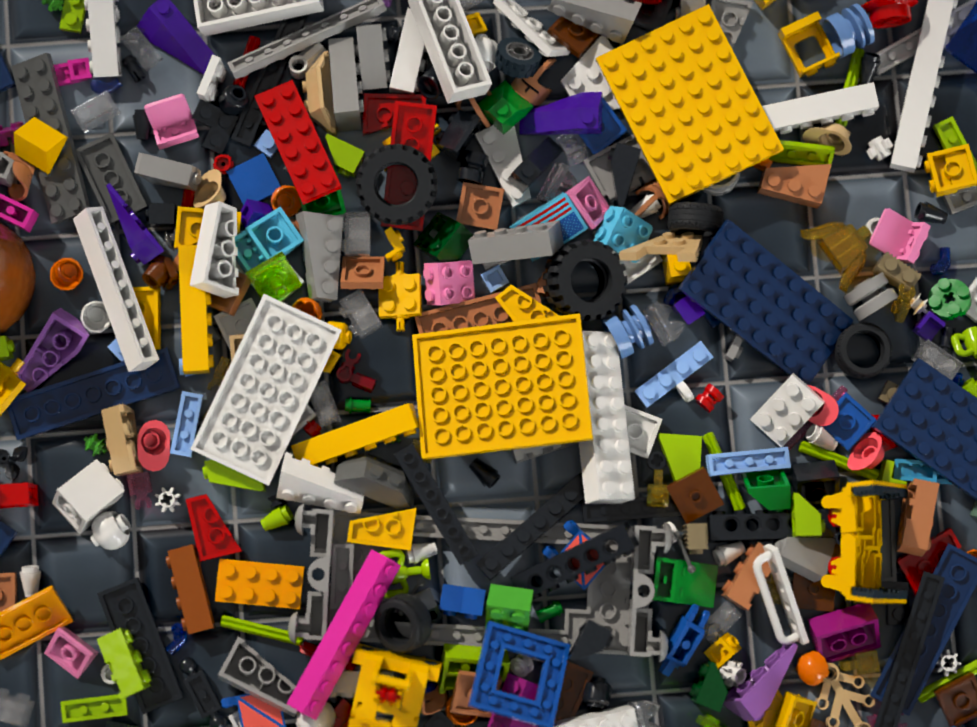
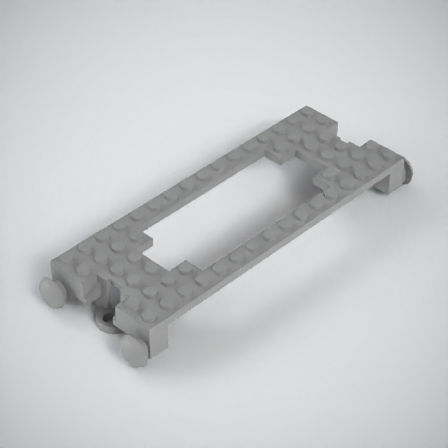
[288,504,673,662]

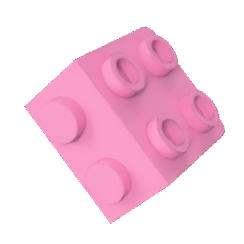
[144,94,199,150]
[869,208,931,263]
[423,260,475,305]

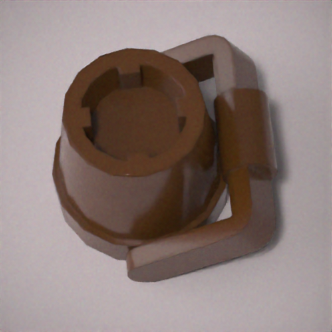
[142,255,179,291]

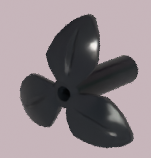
[0,446,28,481]

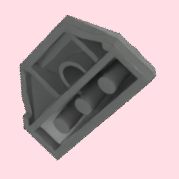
[334,452,415,511]

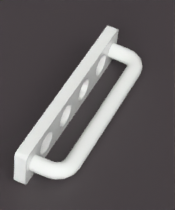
[753,543,809,645]

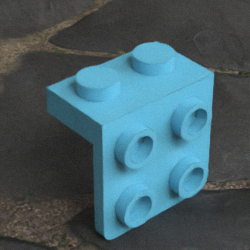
[593,206,653,263]

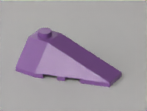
[17,308,89,392]
[723,643,798,721]

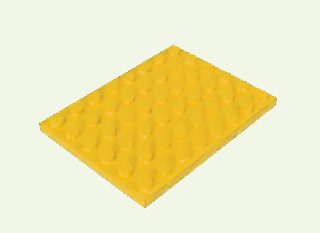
[596,4,784,206]
[412,313,593,460]

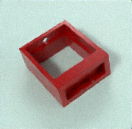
[0,483,38,509]

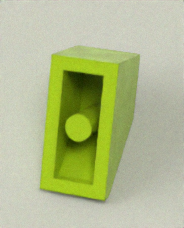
[326,133,366,178]
[791,493,825,538]

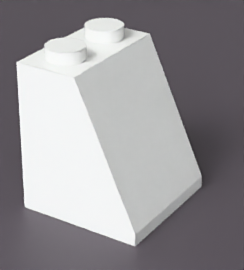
[52,459,125,534]

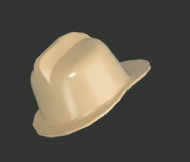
[803,123,852,155]
[193,169,226,209]

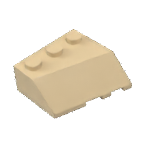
[101,404,143,476]

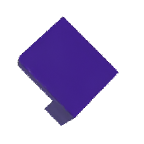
[240,199,272,228]
[672,296,705,325]
[912,311,946,343]

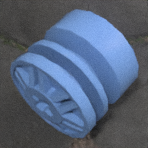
[822,3,875,58]
[601,304,654,360]

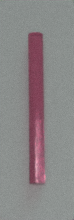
[784,385,848,451]

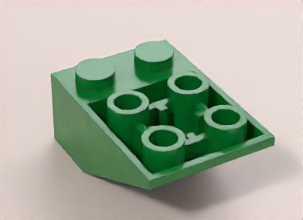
[652,557,718,608]

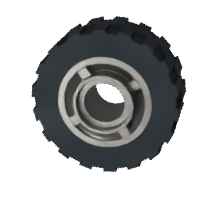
[495,37,542,79]

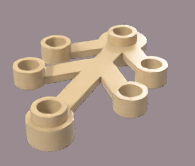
[815,663,876,727]

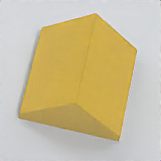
[14,117,68,174]
[773,691,817,727]

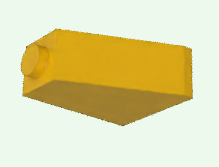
[661,255,691,285]

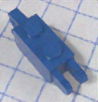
[659,604,710,677]

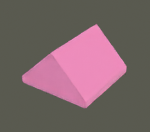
[565,176,610,230]
[44,627,99,679]

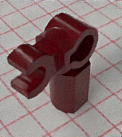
[336,349,377,393]

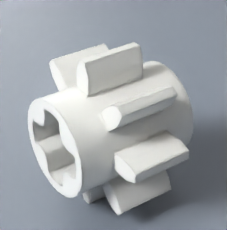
[866,136,893,161]
[155,487,181,513]
[935,649,961,676]
[720,660,746,687]

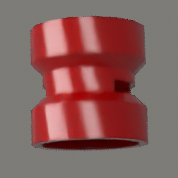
[694,383,724,413]

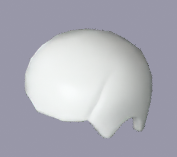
[80,301,111,333]

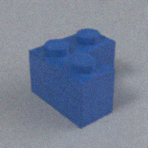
[439,584,486,619]

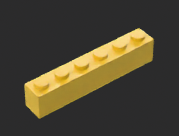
[178,245,214,375]
[291,403,419,467]

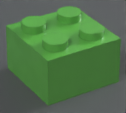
[485,584,533,632]

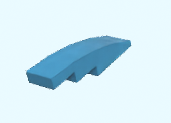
[894,459,953,485]

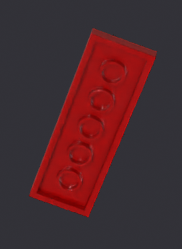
[254,80,342,205]
[381,101,437,231]

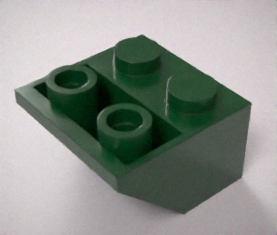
[413,212,473,263]
[689,660,728,712]

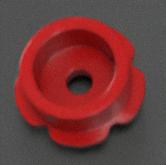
[213,154,234,175]
[303,420,322,438]

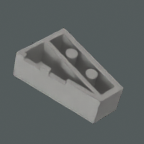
[356,23,391,90]

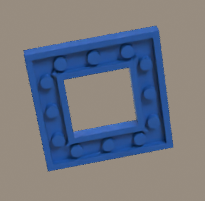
[468,621,571,727]

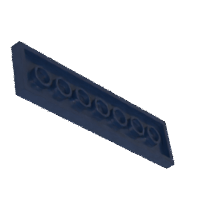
[7,348,180,441]
[870,543,977,716]

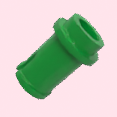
[345,397,371,414]
[536,601,564,623]

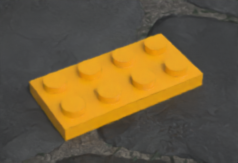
[215,559,305,609]
[0,585,74,660]

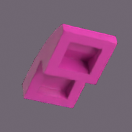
[54,58,92,86]

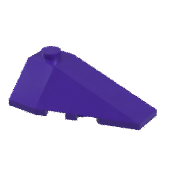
[136,0,216,75]
[519,92,603,135]
[106,183,164,265]

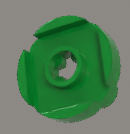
[928,278,972,320]

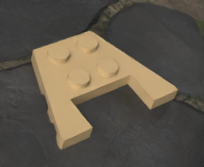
[619,232,703,262]

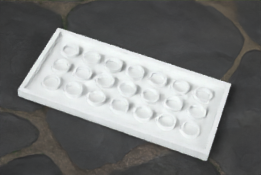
[191,294,342,486]

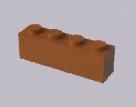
[166,544,216,635]

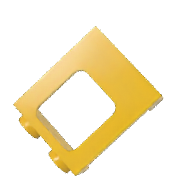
[778,11,840,77]

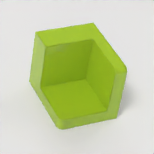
[878,460,907,485]

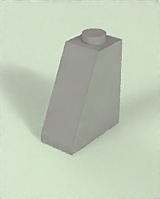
[134,153,202,191]
[774,537,836,582]

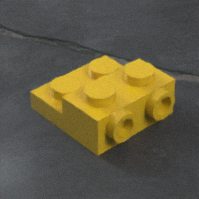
[923,144,977,197]

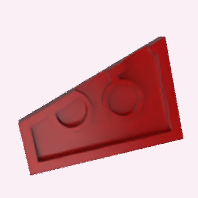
[363,93,426,136]
[185,494,242,562]
[896,528,962,596]

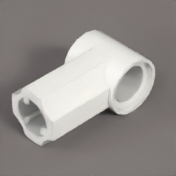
[289,42,326,79]

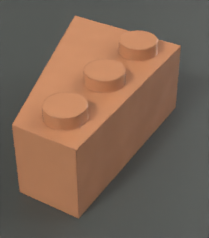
[757,164,831,209]
[896,478,939,557]
[721,542,771,610]

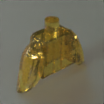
[800,222,871,293]

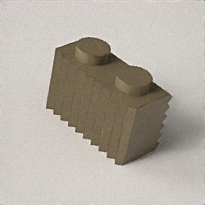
[871,252,921,294]
[682,523,708,554]

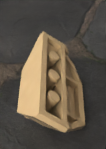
[302,51,337,137]

